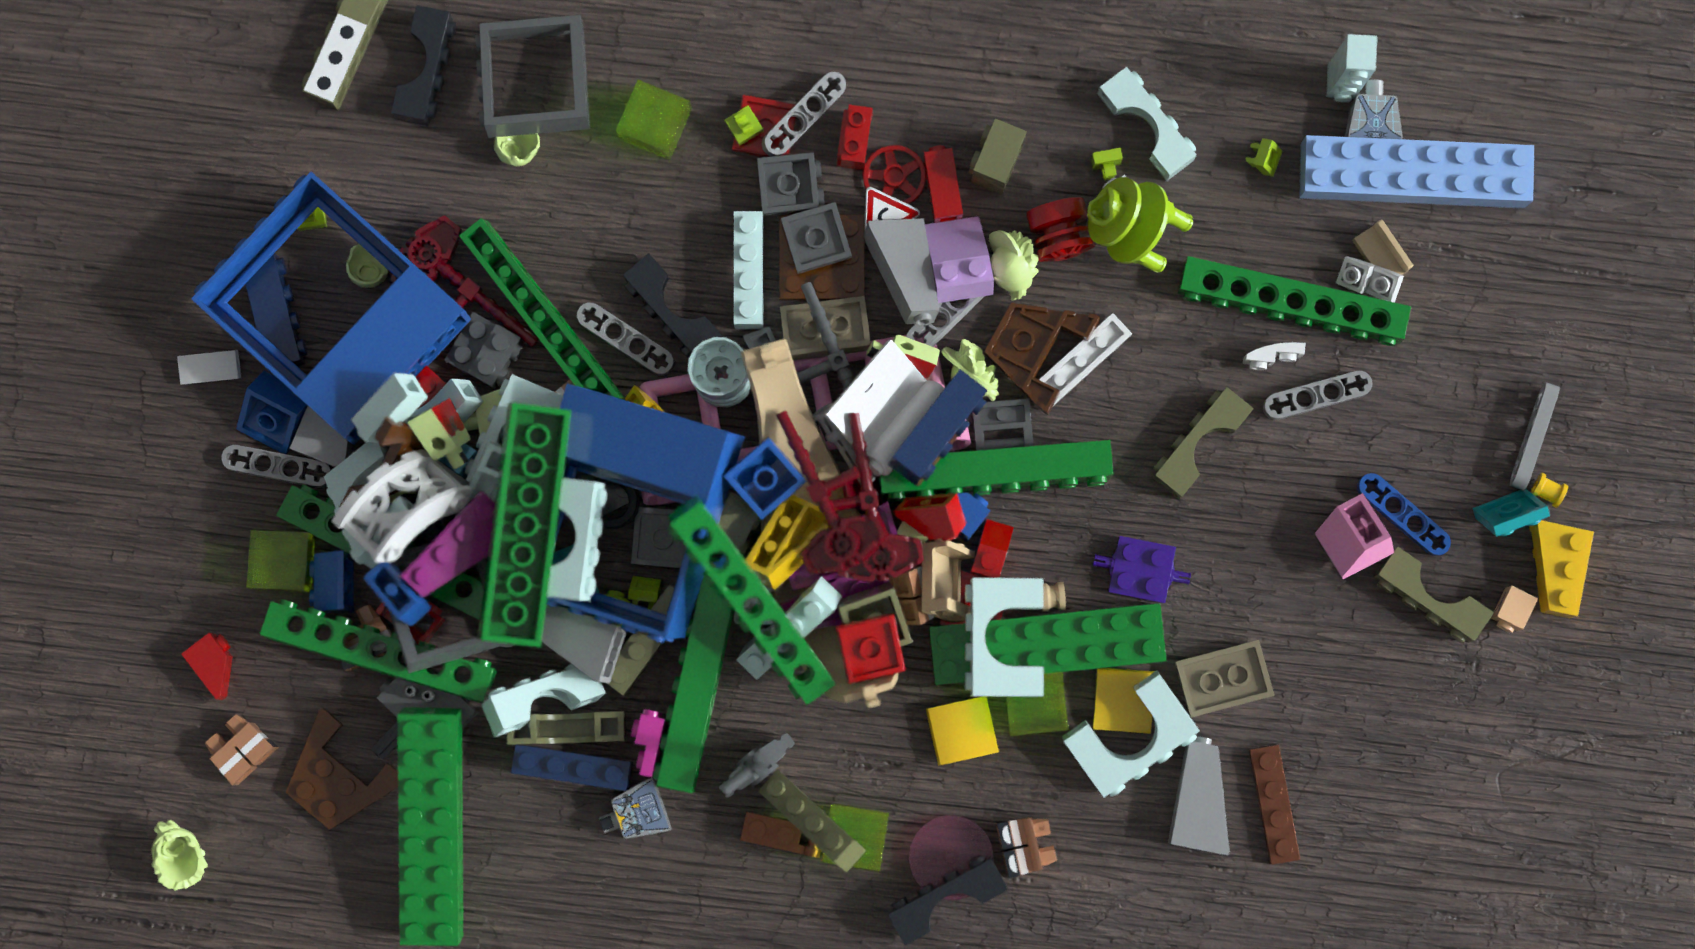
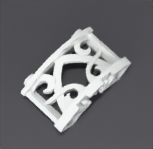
[332,449,473,562]

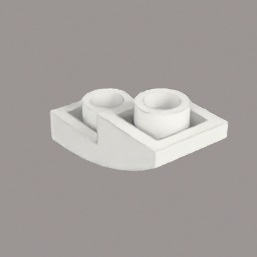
[1336,256,1404,302]
[1242,342,1306,370]
[177,350,241,385]

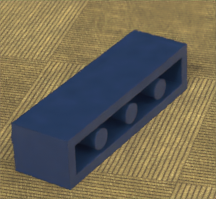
[246,253,308,371]
[888,369,988,486]
[511,744,633,791]

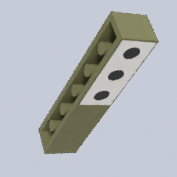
[302,0,388,111]

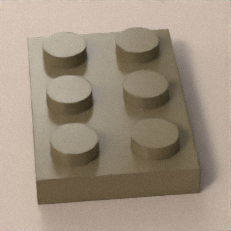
[780,296,871,360]
[1174,640,1275,718]

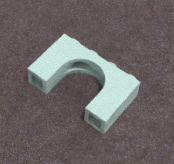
[351,373,483,443]
[465,374,563,483]
[324,442,427,569]
[965,578,1043,697]
[1062,670,1199,797]

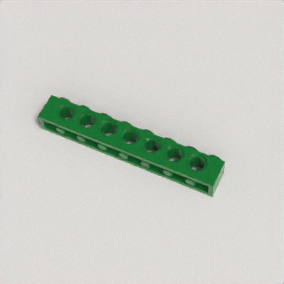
[459,218,625,400]
[1177,256,1411,346]
[276,484,484,620]
[668,495,836,705]
[260,599,497,704]

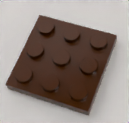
[779,215,864,301]

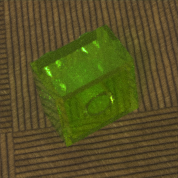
[616,80,692,159]
[247,530,315,593]
[1005,672,1069,736]
[822,804,889,871]

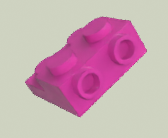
[631,709,667,777]

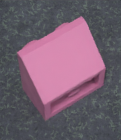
[1315,493,1394,579]

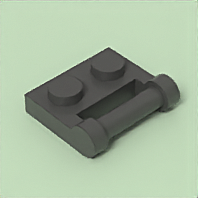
[973,399,1033,451]

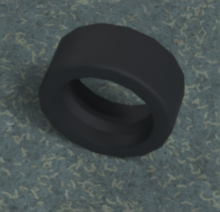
[591,477,640,529]

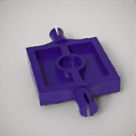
[1093,536,1191,603]

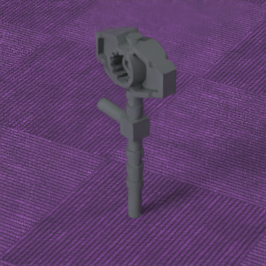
[797,282,869,441]
[719,733,795,798]

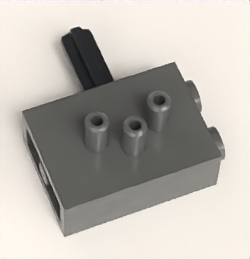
[372,662,479,759]

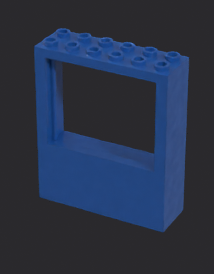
[191,172,471,445]
[546,384,745,642]

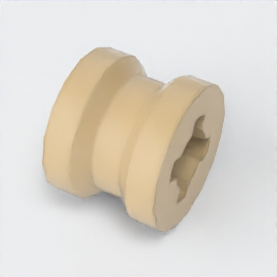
[1042,582,1066,612]

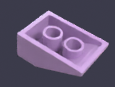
[925,216,994,303]

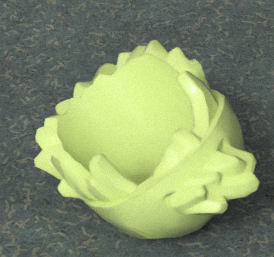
[989,230,1039,301]
[941,339,999,401]
[152,820,208,890]

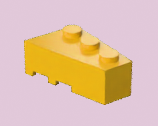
[746,494,830,590]
[1529,520,1594,618]

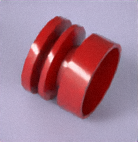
[1026,197,1096,262]

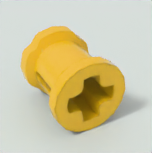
[1531,473,1568,508]

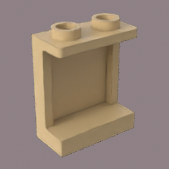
[922,539,975,623]

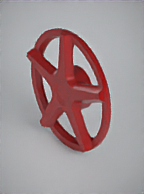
[863,145,926,204]

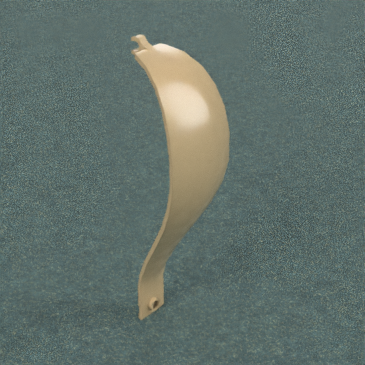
[741,339,898,708]

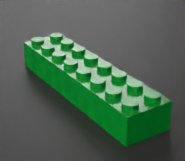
[477,402,571,647]
[879,440,1113,503]
[653,557,740,793]
[928,603,1167,685]
[398,707,463,946]

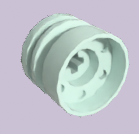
[688,337,751,407]

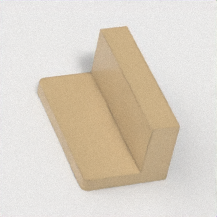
[1352,219,1413,275]

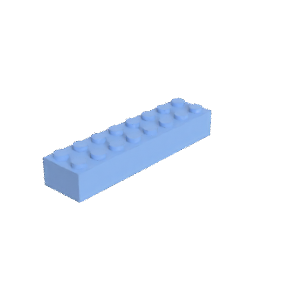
[1299,135,1534,208]

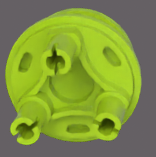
[1087,177,1193,273]

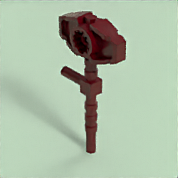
[391,215,539,347]
[776,410,889,574]
[831,412,924,582]

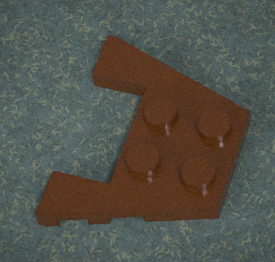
[984,303,1100,415]
[339,417,425,507]
[286,708,398,830]

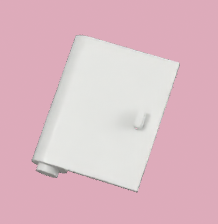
[824,340,945,476]

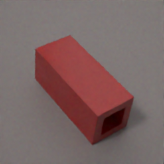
[923,145,963,223]

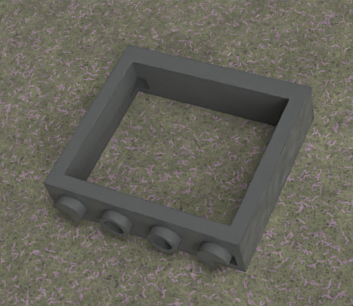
[475,15,590,138]
[388,543,510,673]

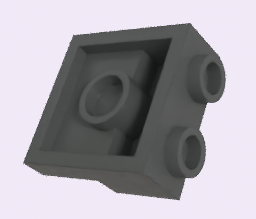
[757,152,825,216]
[444,312,524,390]

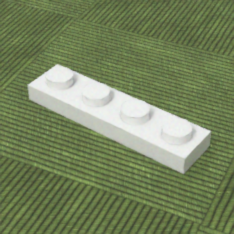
[1039,313,1132,406]

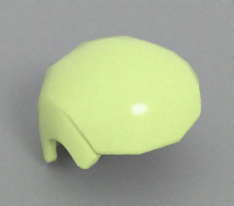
[494,134,540,166]
[346,244,389,287]

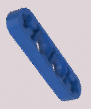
[1357,473,1451,556]

